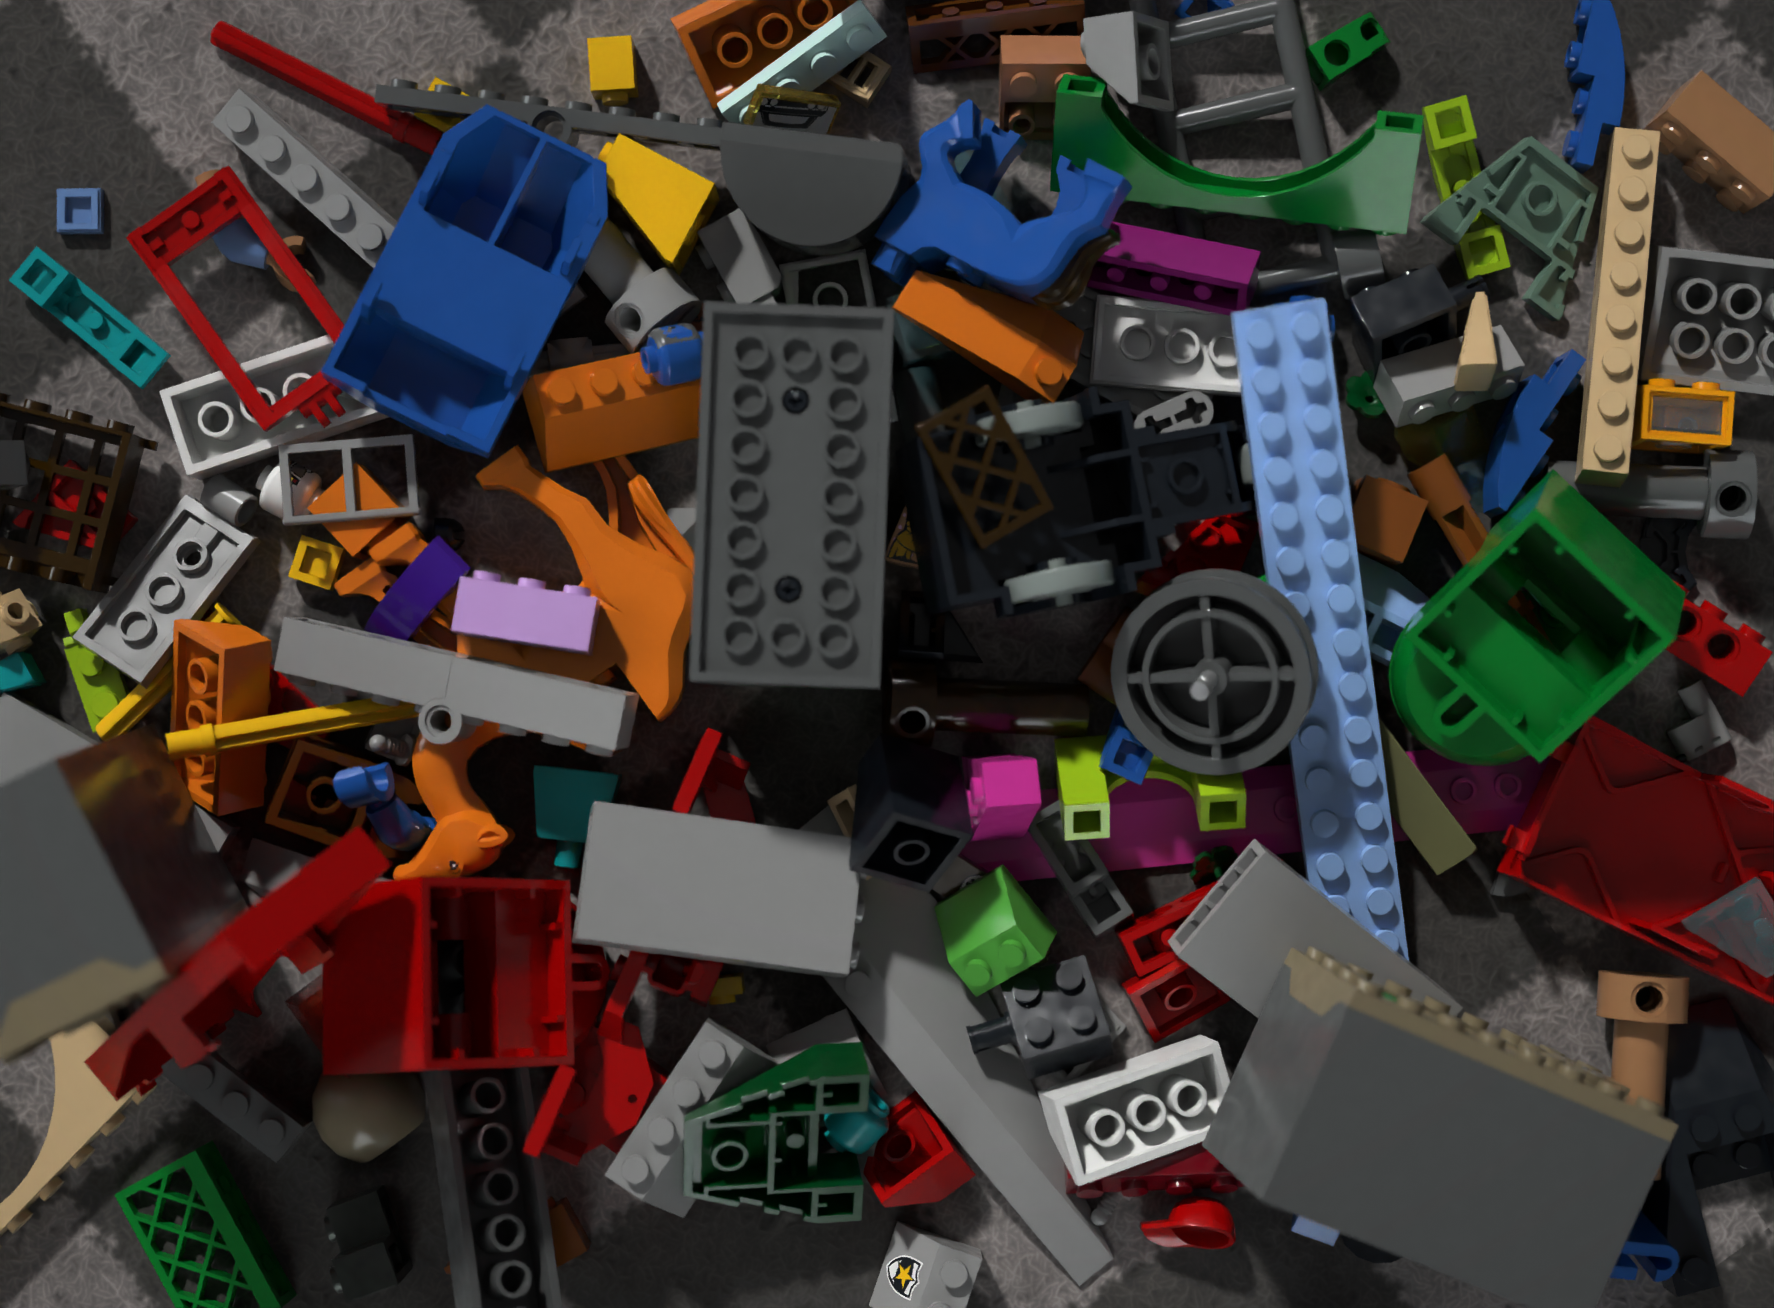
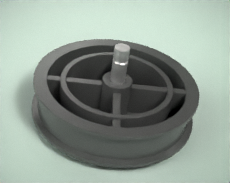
[1111,569,1319,775]

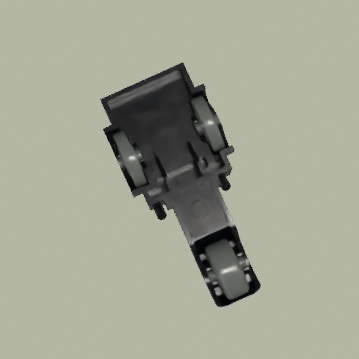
[895,386,1347,619]

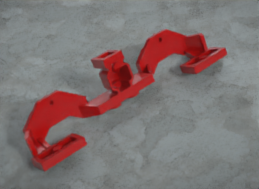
[523,727,756,1166]

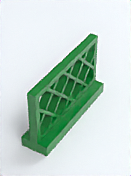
[114,1140,297,1308]

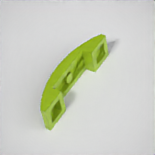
[1422,95,1511,279]

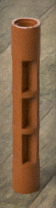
[1406,453,1553,645]

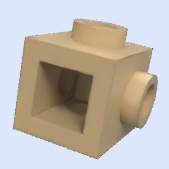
[0,588,43,655]

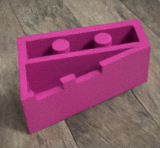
[962,753,1042,842]

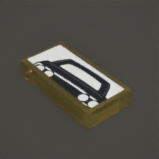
[743,84,841,135]

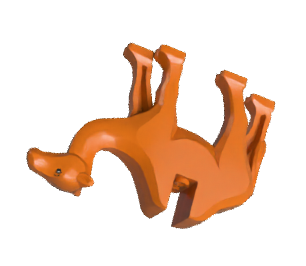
[333,445,694,880]

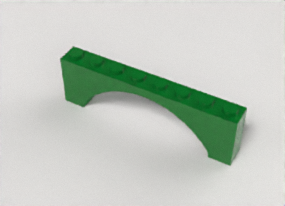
[1050,74,1424,236]

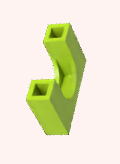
[1054,735,1246,841]

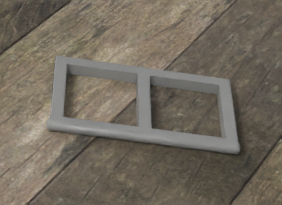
[278,434,422,526]

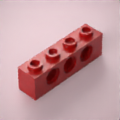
[1665,580,1773,697]
[1115,857,1283,977]

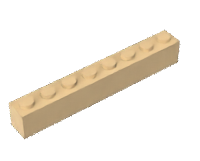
[1575,127,1660,488]

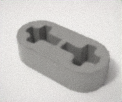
[1133,391,1214,434]

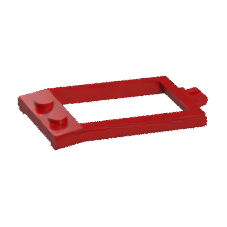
[126,165,346,432]

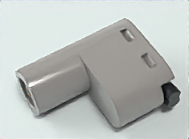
[1666,679,1732,763]

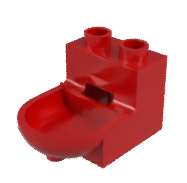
[322,876,610,1075]

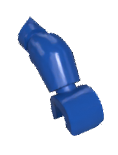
[333,762,437,852]

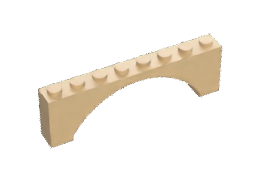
[0,1016,157,1249]

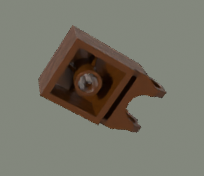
[265,735,425,861]

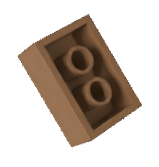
[1644,70,1774,214]

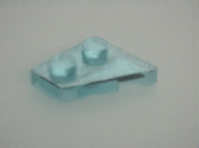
[1681,877,1774,978]

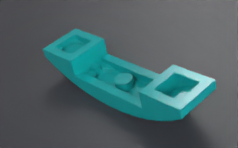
[9,246,171,389]

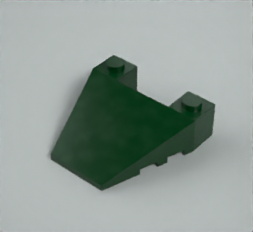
[682,1042,870,1223]

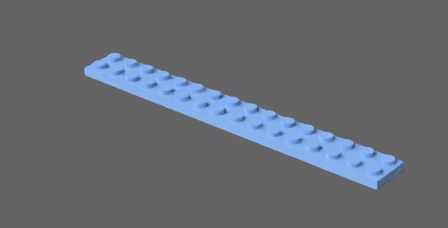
[1230,298,1409,961]

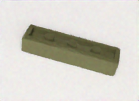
[1378,716,1478,876]

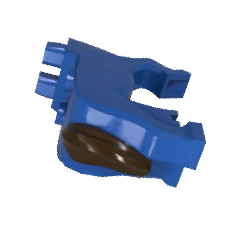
[871,99,1132,310]

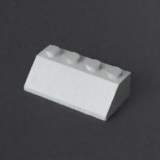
[1038,1034,1230,1186]

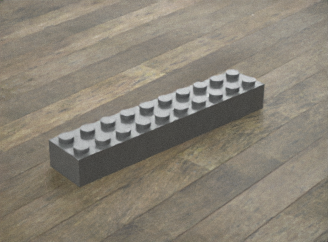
[424,940,562,1308]

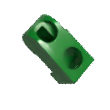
[1305,12,1391,91]

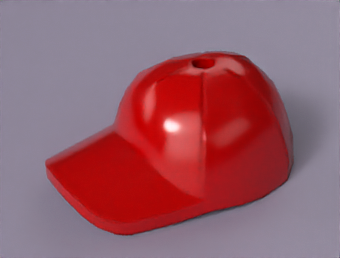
[1139,1196,1236,1249]

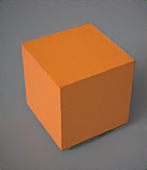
[307,462,412,561]

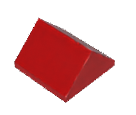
[1121,958,1231,1043]

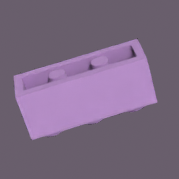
[451,570,601,656]

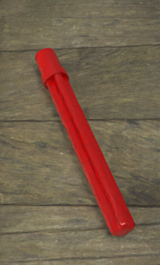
[210,21,444,156]

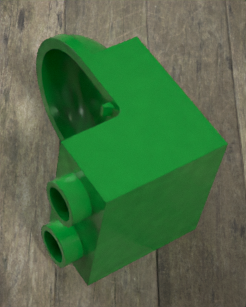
[1389,469,1686,766]

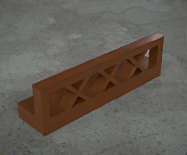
[905,0,1085,74]

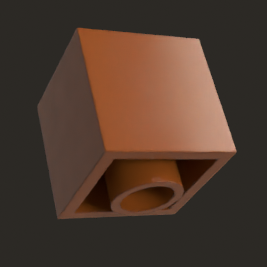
[1350,475,1429,567]

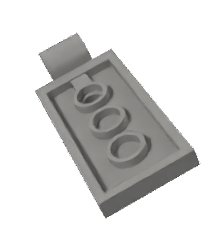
[73,474,261,688]

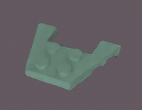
[1420,136,1599,321]

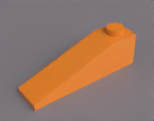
[892,270,1084,403]

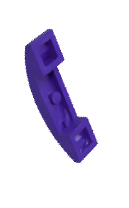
[364,536,471,642]

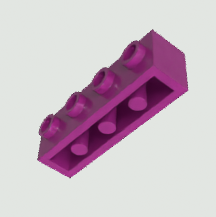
[1087,221,1261,316]

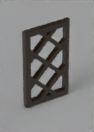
[914,386,1054,549]

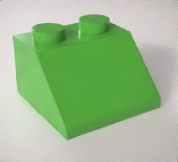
[934,864,1057,997]

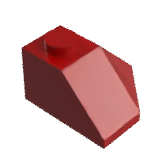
[863,1091,975,1208]

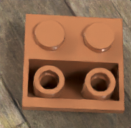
[999,35,1091,140]

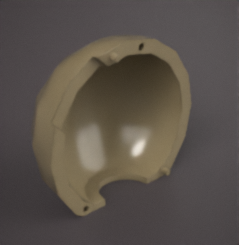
[312,1072,426,1163]

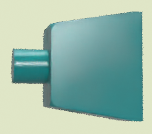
[533,765,622,868]

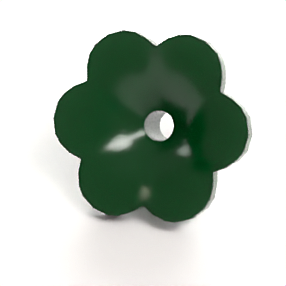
[1345,371,1388,419]

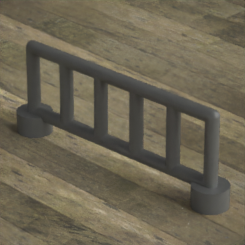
[1129,0,1386,301]

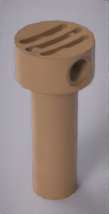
[1596,970,1690,1180]

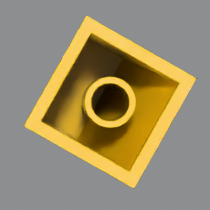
[598,133,720,276]

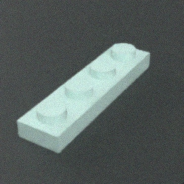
[717,0,887,125]

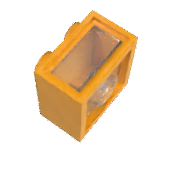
[1631,378,1735,455]

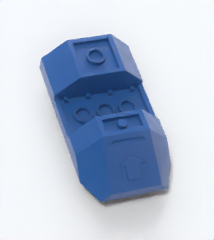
[321,104,608,458]

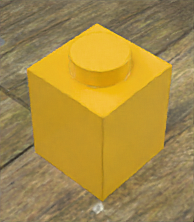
[587,35,638,106]

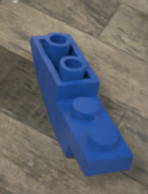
[1562,0,1625,174]
[1483,349,1586,518]

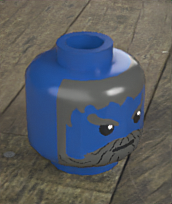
[640,323,703,386]

